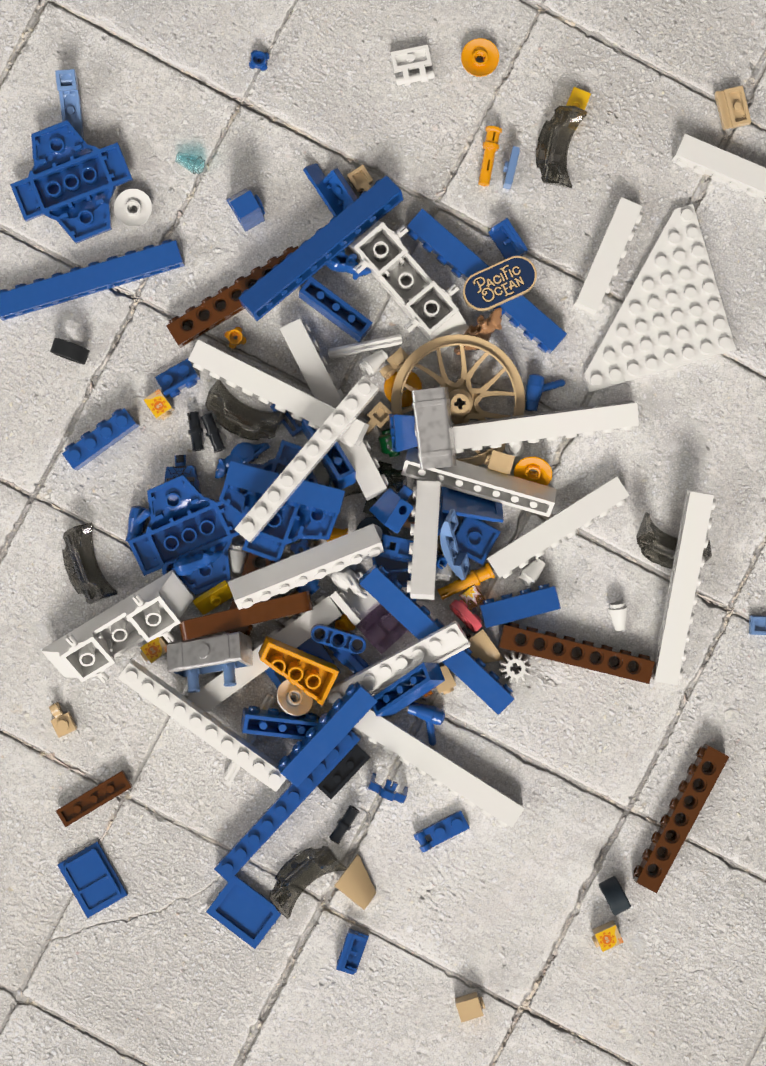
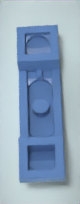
[55,69,84,140]
[440,509,471,580]

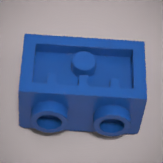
[155,358,200,398]

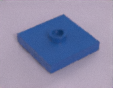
[455,517,501,565]

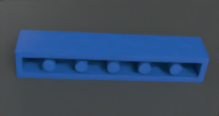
[224,461,345,517]
[277,681,378,787]

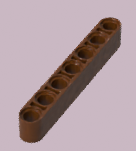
[179,591,313,641]

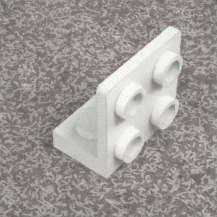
[330,572,380,625]

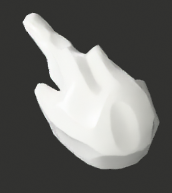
[330,566,368,598]

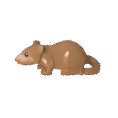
[454,308,502,355]

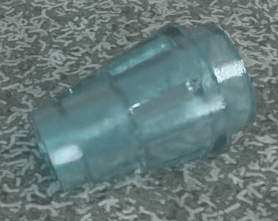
[175,152,205,174]

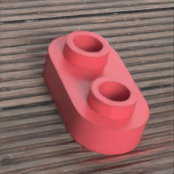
[449,600,482,633]

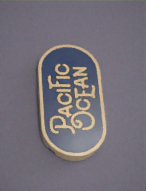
[463,256,537,311]

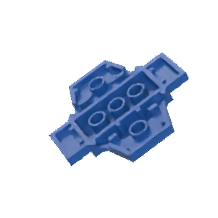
[10,120,133,244]
[219,440,338,562]
[128,474,243,595]

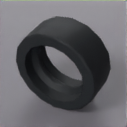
[50,338,90,365]

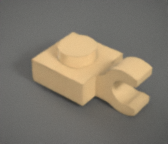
[347,165,373,192]
[379,347,409,380]
[365,402,392,435]
[49,702,77,738]

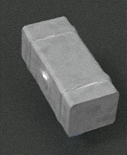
[412,387,457,470]
[167,632,253,693]

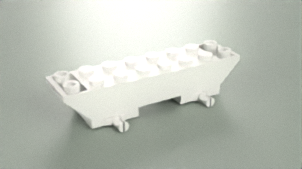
[348,221,469,354]
[42,570,194,683]

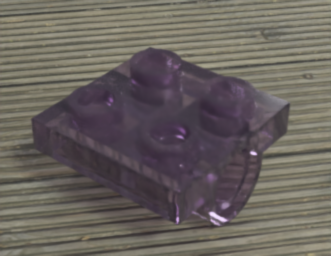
[356,604,408,655]

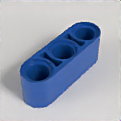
[311,624,366,654]

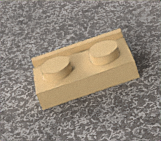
[714,85,751,131]

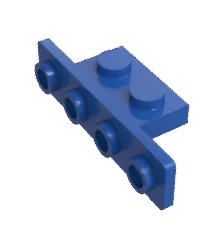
[303,163,358,216]

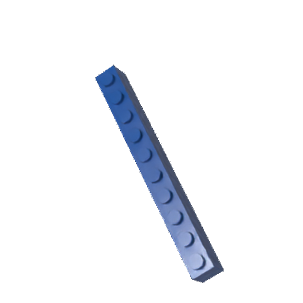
[239,175,404,321]
[407,208,567,354]
[0,239,185,321]
[359,564,515,715]
[214,729,361,882]

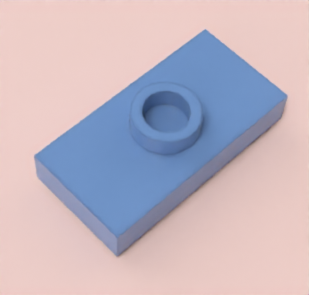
[503,146,520,189]

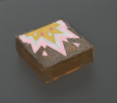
[459,584,485,611]

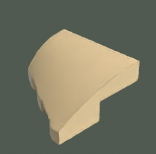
[468,629,504,663]
[334,854,376,910]

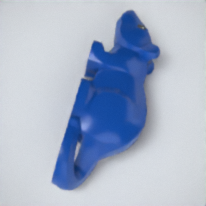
[326,250,372,280]
[215,442,271,479]
[162,550,223,576]

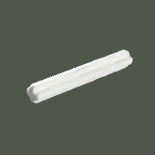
[328,334,402,359]

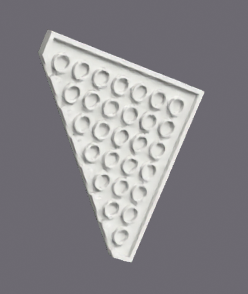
[584,204,736,393]

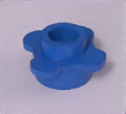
[249,50,270,71]
[290,539,310,555]

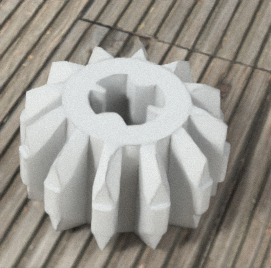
[498,652,531,684]

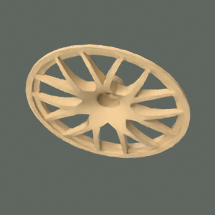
[391,334,525,466]

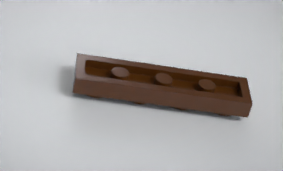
[56,770,133,827]

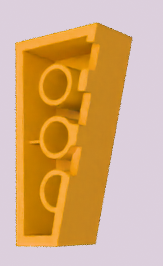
[258,636,339,706]

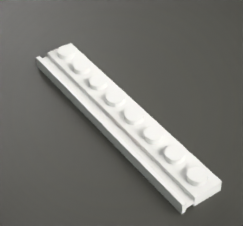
[327,621,471,705]

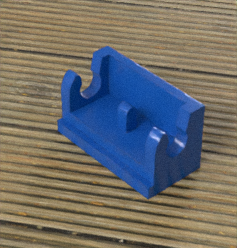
[488,218,528,259]
[336,928,369,975]

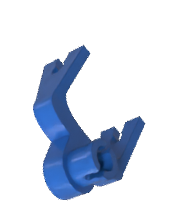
[366,773,408,804]

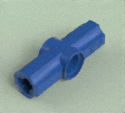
[320,633,370,674]

